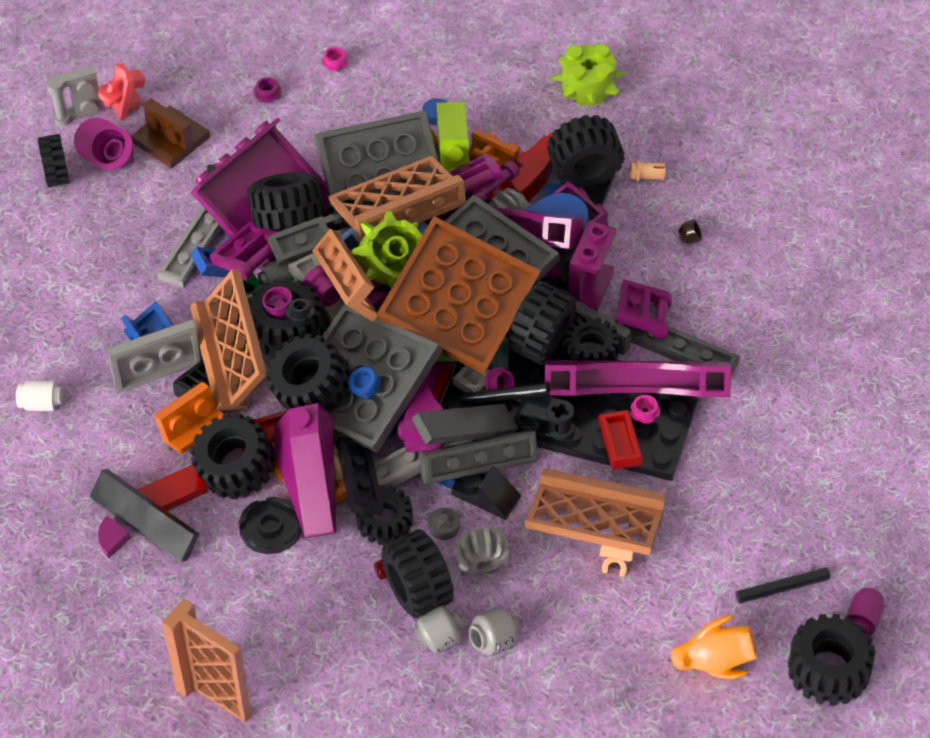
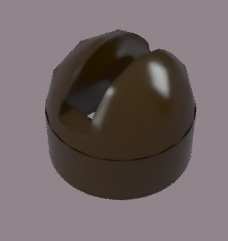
[678,219,702,244]

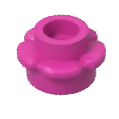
[322,47,348,71]
[630,395,660,424]

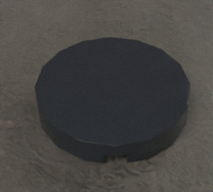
[239,497,302,554]

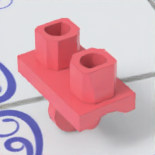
[98,63,146,120]

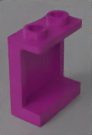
[568,221,616,311]

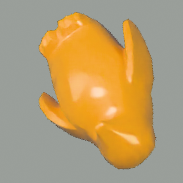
[671,615,757,679]

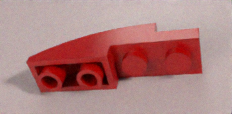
[485,130,555,204]

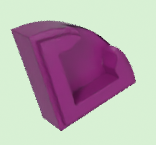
[98,516,131,558]

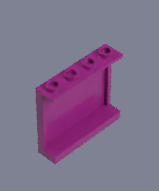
[191,117,330,269]

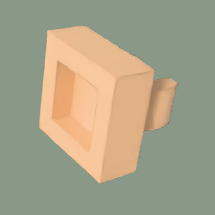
[600,545,635,577]

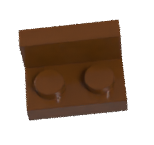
[131,98,210,169]

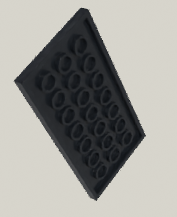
[441,334,700,481]

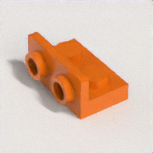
[154,382,224,454]

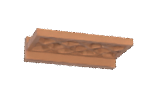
[329,155,466,243]
[190,269,266,412]
[525,468,667,555]
[162,598,252,723]

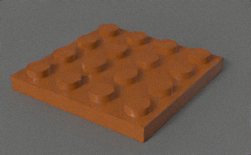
[376,216,541,375]

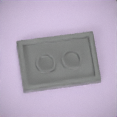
[106,319,202,393]

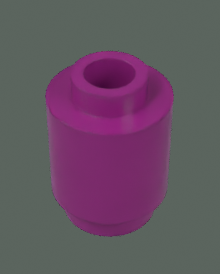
[844,588,885,636]

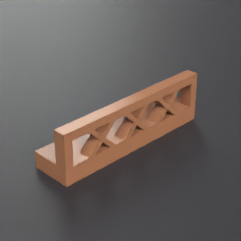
[312,228,378,322]

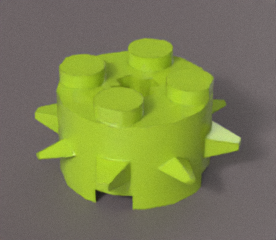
[551,44,626,106]
[352,211,422,289]

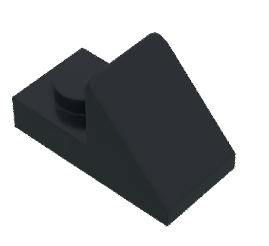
[451,466,521,520]

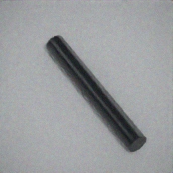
[461,383,551,405]
[735,567,830,604]

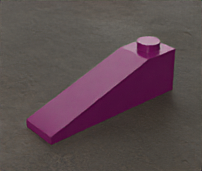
[274,403,336,538]

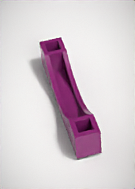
[424,206,584,249]
[544,360,731,397]
[398,361,451,452]

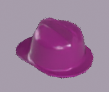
[74,118,134,171]

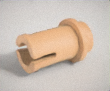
[629,160,665,182]

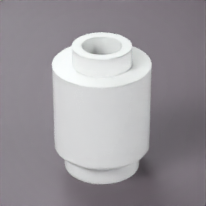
[16,381,63,411]

